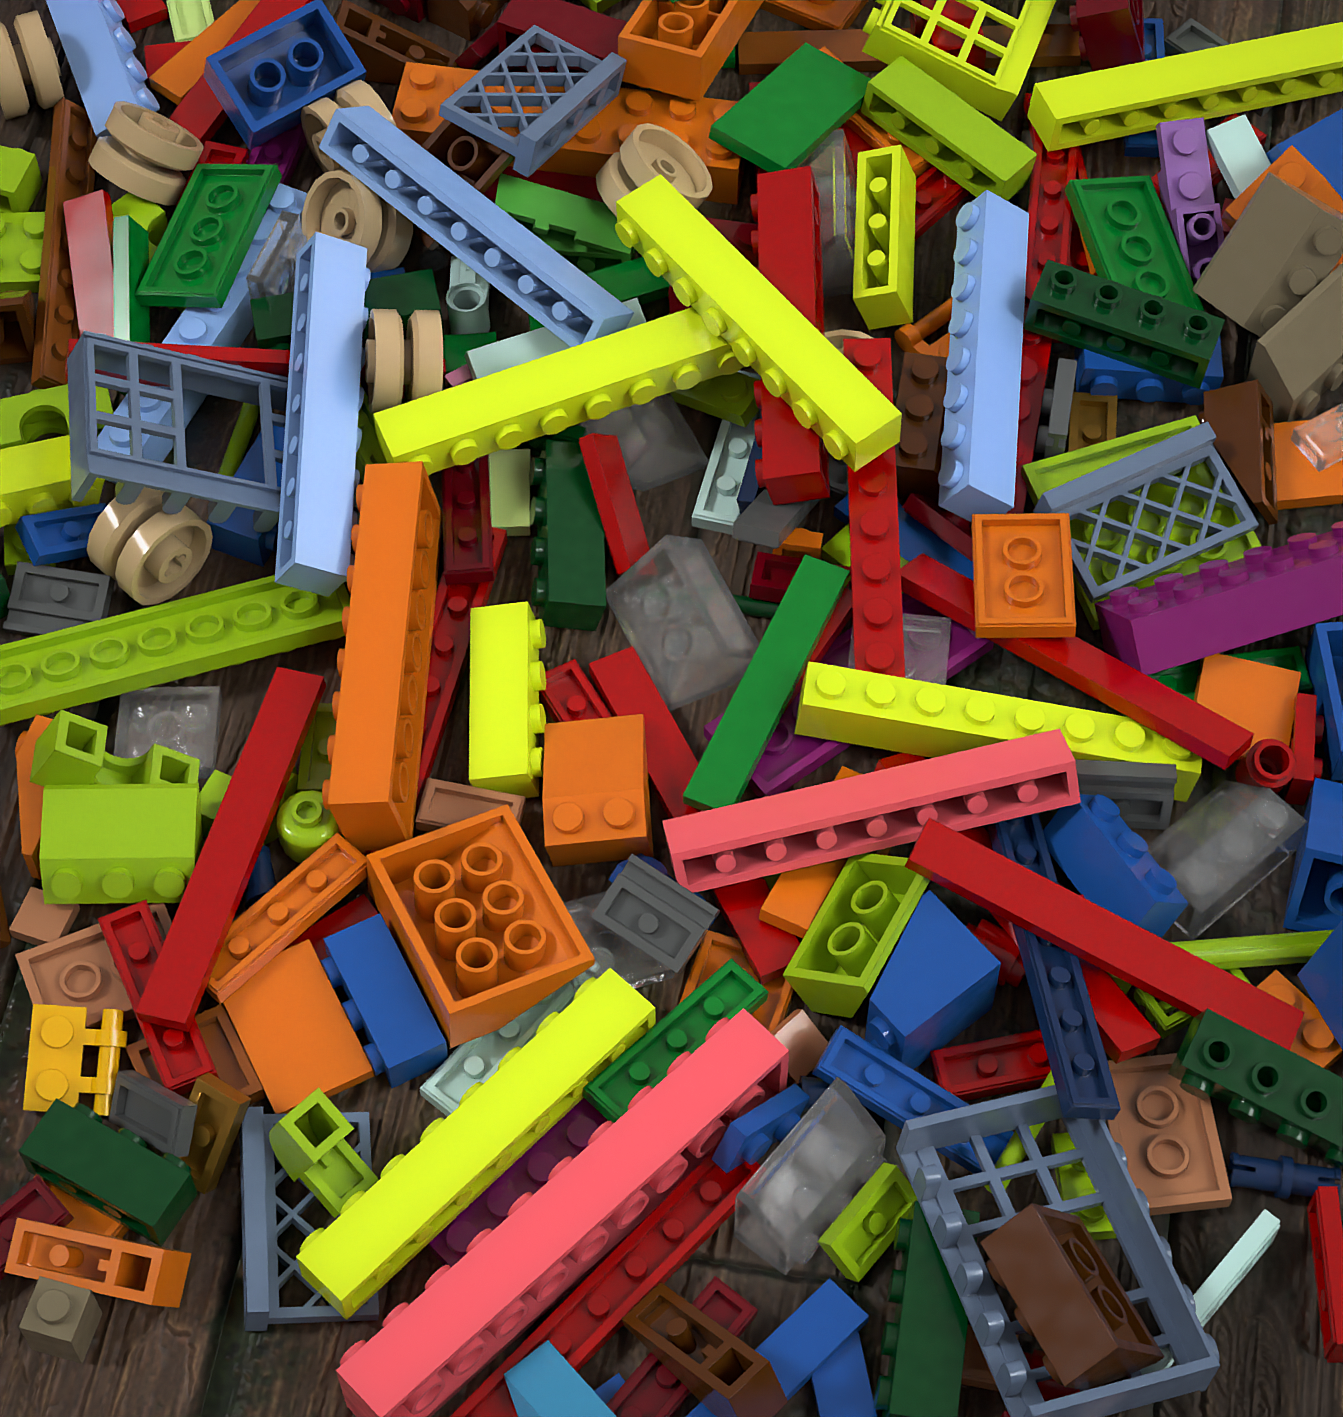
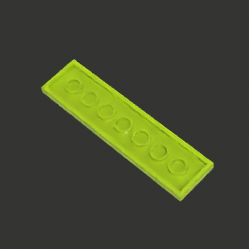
[0,575,350,727]

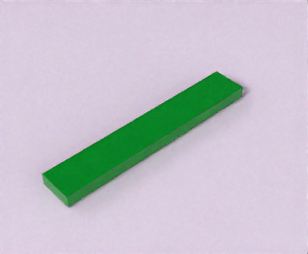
[682,554,850,811]

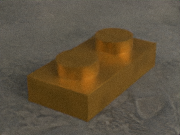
[1067,392,1117,452]
[178,1072,251,1195]

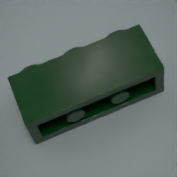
[18,1098,198,1247]

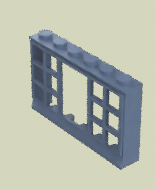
[67,331,360,545]
[896,1085,1220,1417]

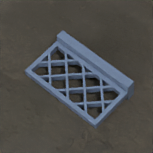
[439,25,627,177]
[1033,421,1259,603]
[239,1107,379,1332]

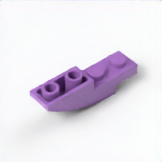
[1156,117,1224,297]

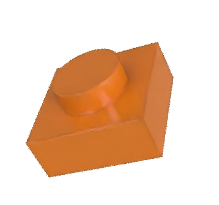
[772,528,823,560]

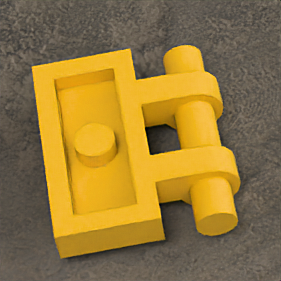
[23,1004,127,1116]

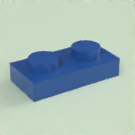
[15,503,107,566]
[711,1084,810,1173]

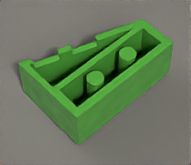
[495,173,636,274]

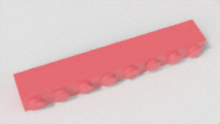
[662,729,1081,893]

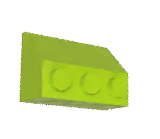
[39,783,204,904]
[783,853,930,1018]

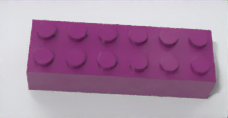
[1094,521,1343,675]

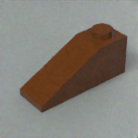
[333,0,459,85]
[1198,379,1278,525]
[622,1282,788,1417]

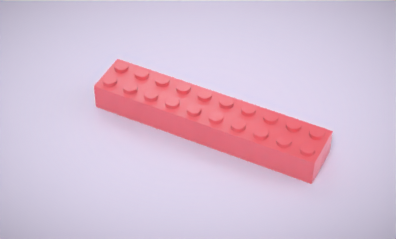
[336,1008,789,1417]

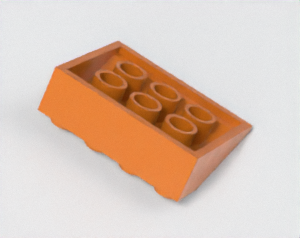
[366,804,595,1048]

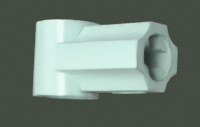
[446,256,490,335]

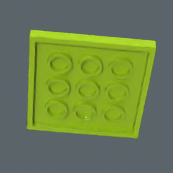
[1021,415,1261,631]

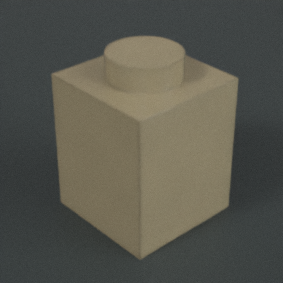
[19,1276,102,1364]

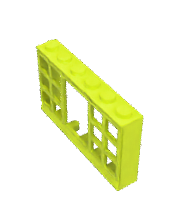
[862,0,1056,121]

